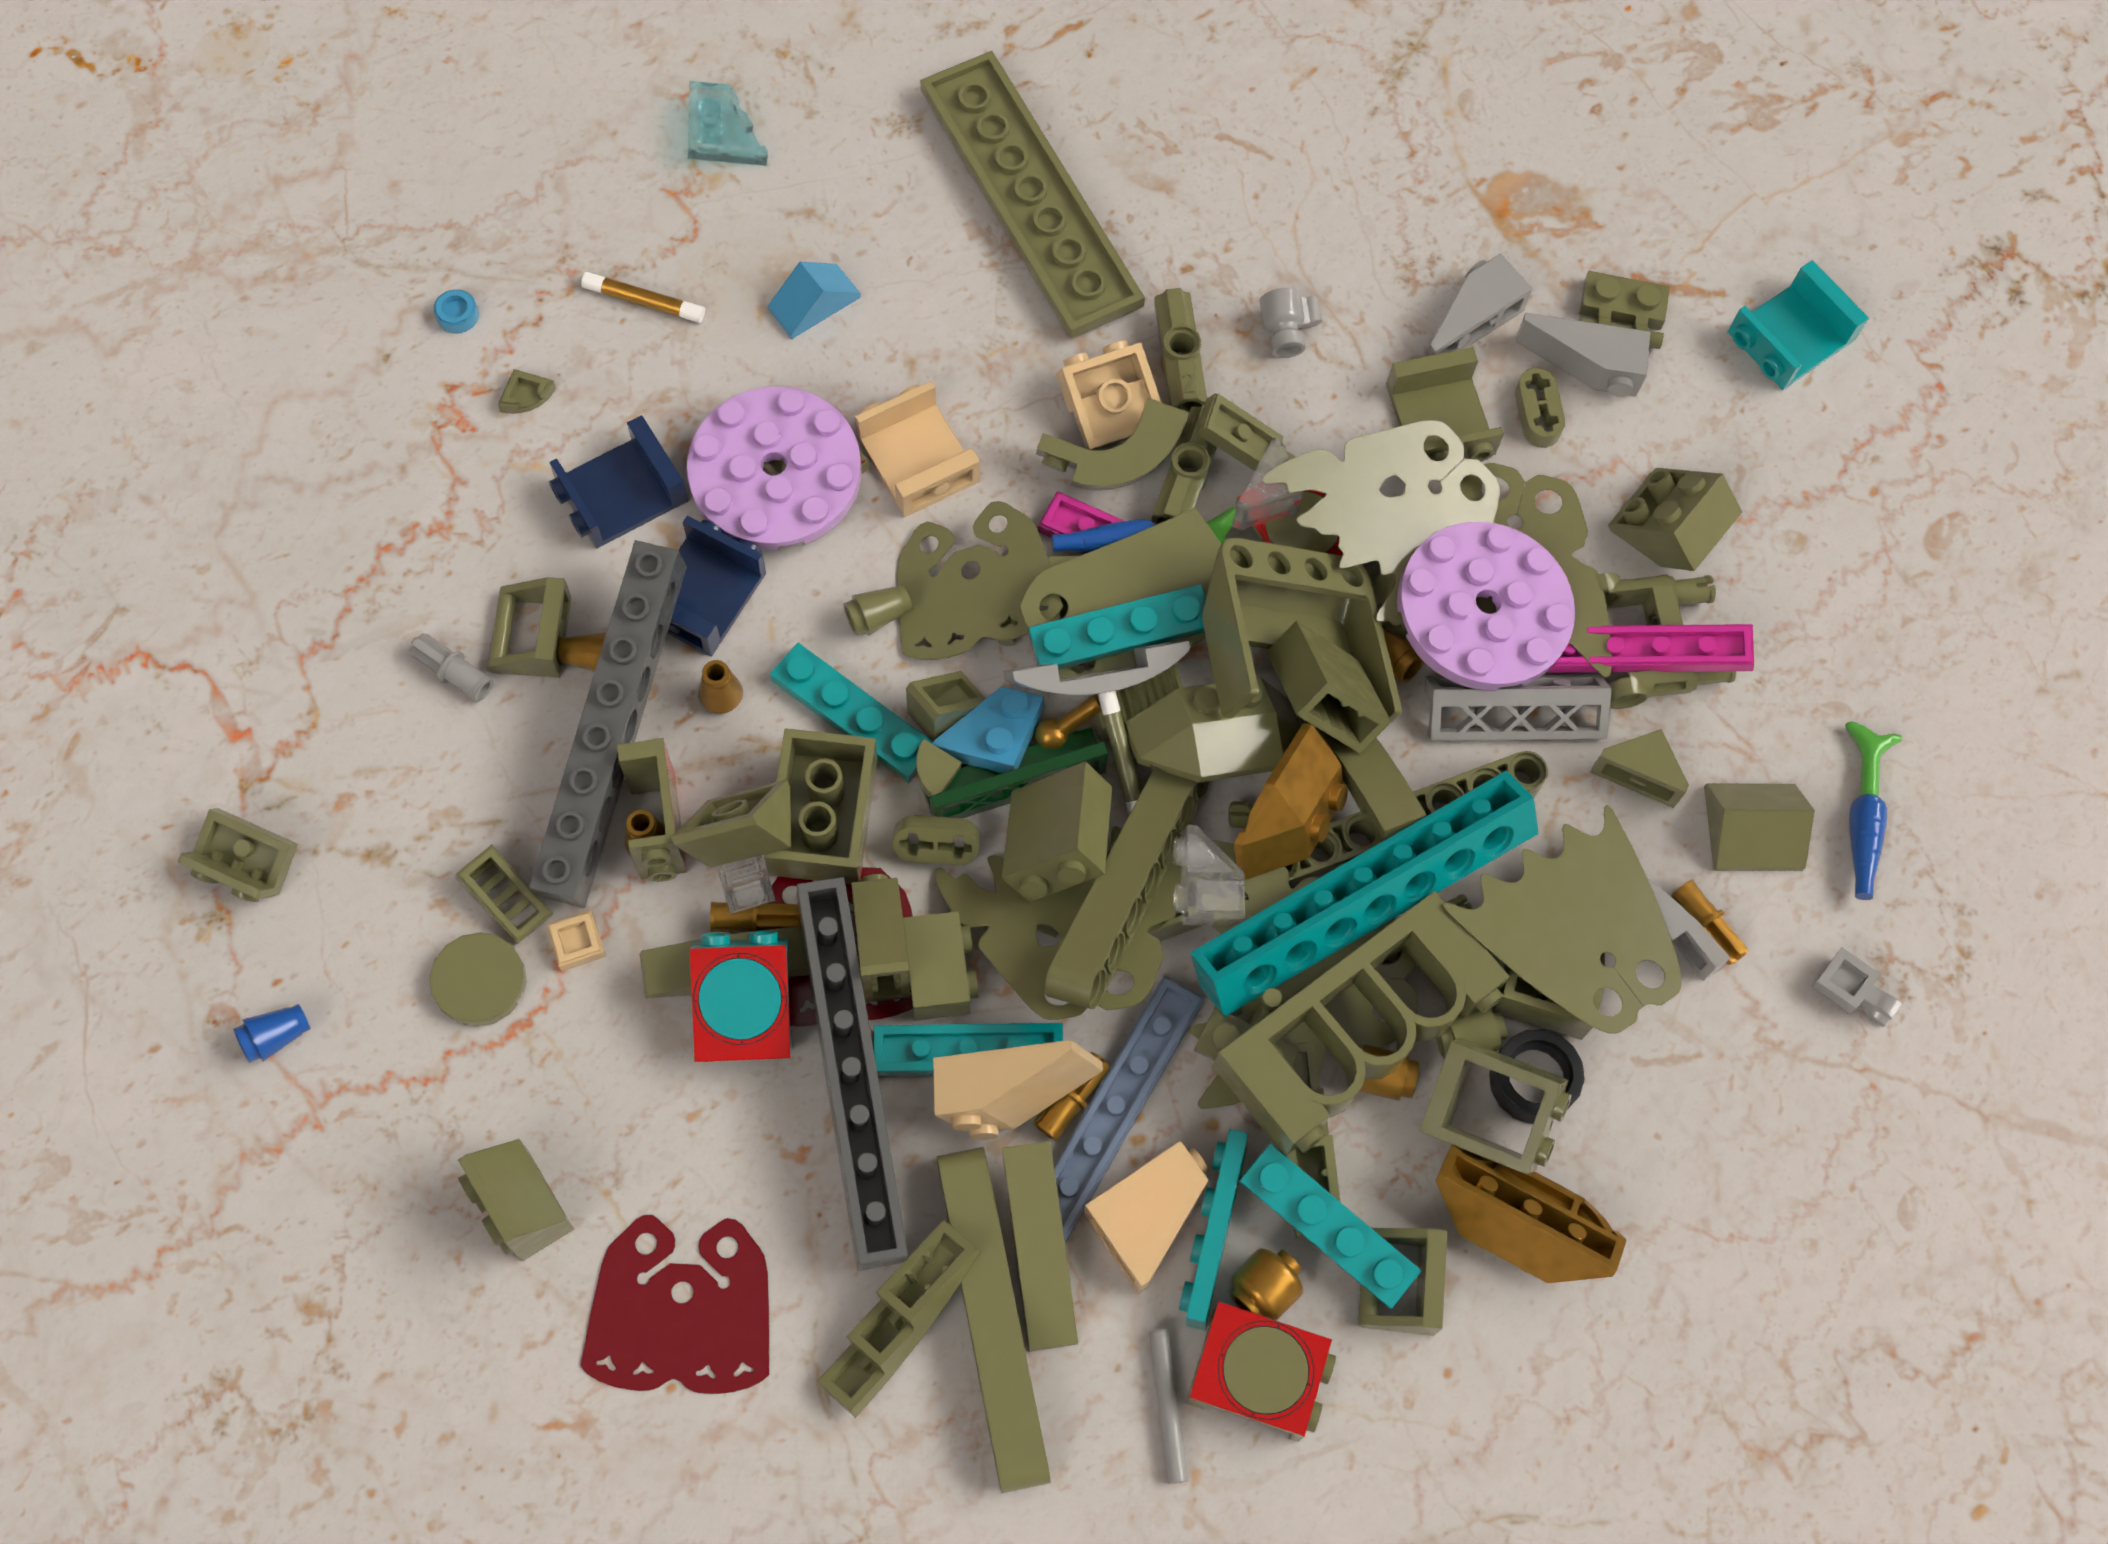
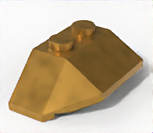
[1234,723,1348,879]
[1435,1145,1627,1283]

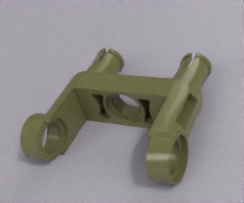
[1596,573,1736,709]

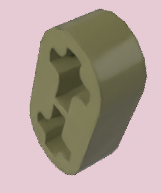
[1515,367,1565,448]
[892,815,980,865]

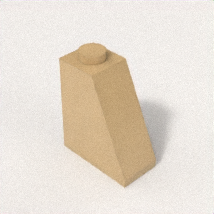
[1083,1140,1209,1294]

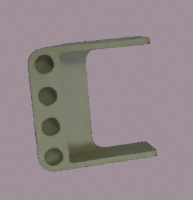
[1202,538,1402,722]

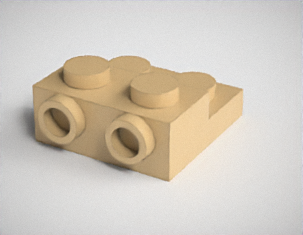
[1056,340,1161,450]

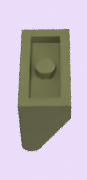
[487,577,572,678]
[1358,1228,1447,1336]

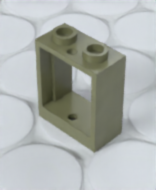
[1420,1038,1571,1175]

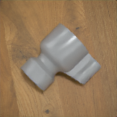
[1259,288,1322,358]

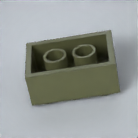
[764,728,878,885]

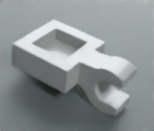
[1812,947,1902,1027]

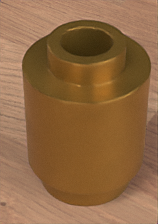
[1359,1044,1419,1101]

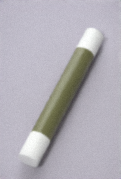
[1098,691,1141,815]

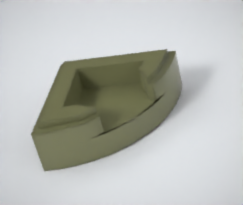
[498,369,556,414]
[916,739,962,798]

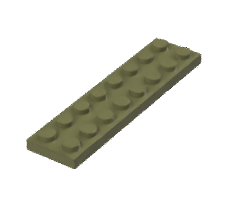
[920,51,1145,339]

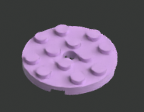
[687,386,862,550]
[1397,522,1575,691]

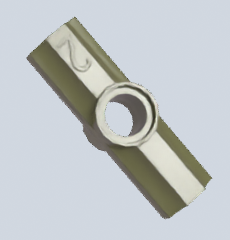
[1154,288,1207,417]
[1151,405,1217,524]

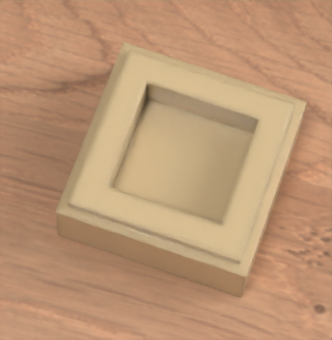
[546,910,606,971]

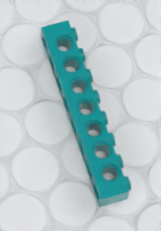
[1190,770,1539,1017]

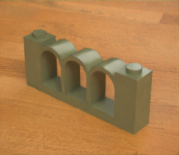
[1212,891,1510,1156]

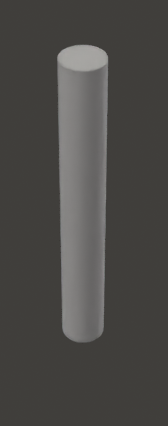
[1149,1329,1188,1484]

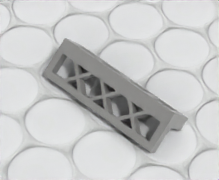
[1425,675,1612,741]

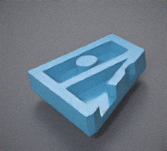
[933,686,1045,773]

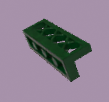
[921,728,1108,819]

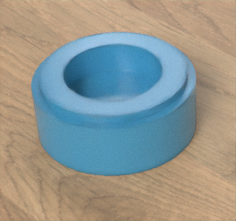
[434,289,479,334]

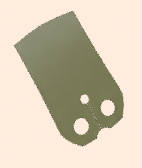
[1020,508,1222,679]

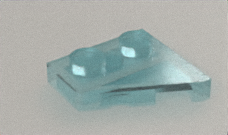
[687,81,768,166]

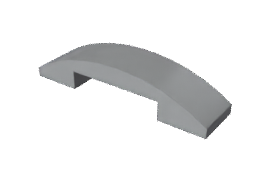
[1003,641,1190,695]

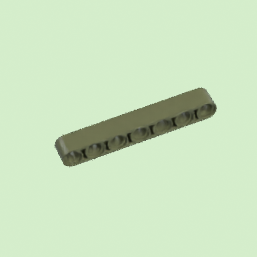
[1045,766,1210,1009]
[936,1147,1051,1494]

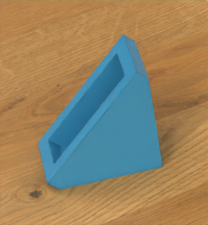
[768,261,861,339]

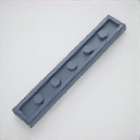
[1054,976,1204,1244]

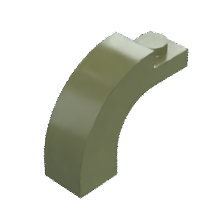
[1036,398,1189,490]

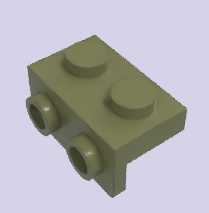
[178,808,298,902]

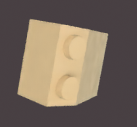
[933,1040,1103,1140]

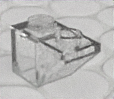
[1173,825,1245,925]

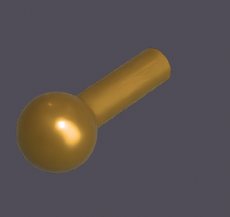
[1034,694,1102,749]

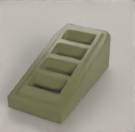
[455,844,553,945]

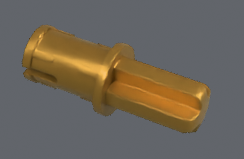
[1671,879,1748,965]
[710,899,801,932]
[1032,1052,1109,1142]

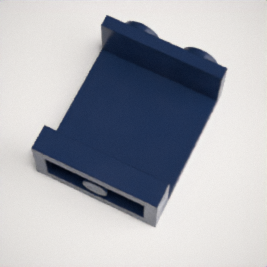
[548,415,688,549]
[667,515,766,657]

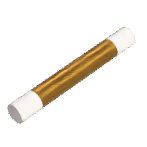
[581,272,705,323]

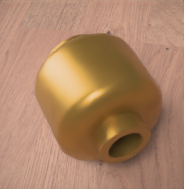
[1230,1248,1303,1321]

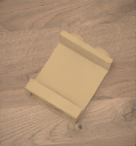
[855,381,980,518]

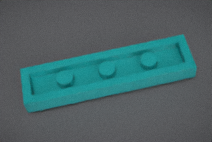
[1028,584,1206,670]
[770,642,933,784]
[874,1023,1063,1076]
[1179,1129,1248,1330]
[1239,1143,1422,1309]

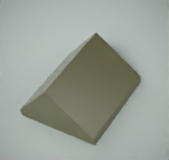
[671,779,791,868]
[1704,783,1815,871]

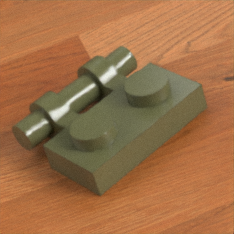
[1579,270,1670,349]

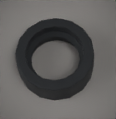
[1489,1029,1585,1124]

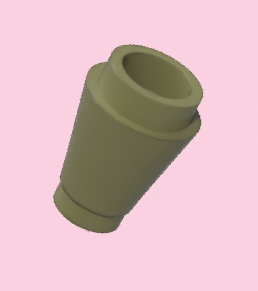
[843,585,912,636]

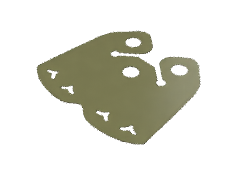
[897,501,1063,660]

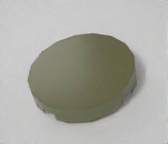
[429,932,527,1027]

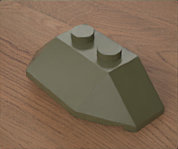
[1124,677,1301,783]

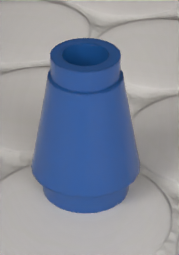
[233,1004,311,1063]

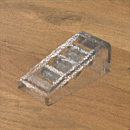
[716,855,775,914]

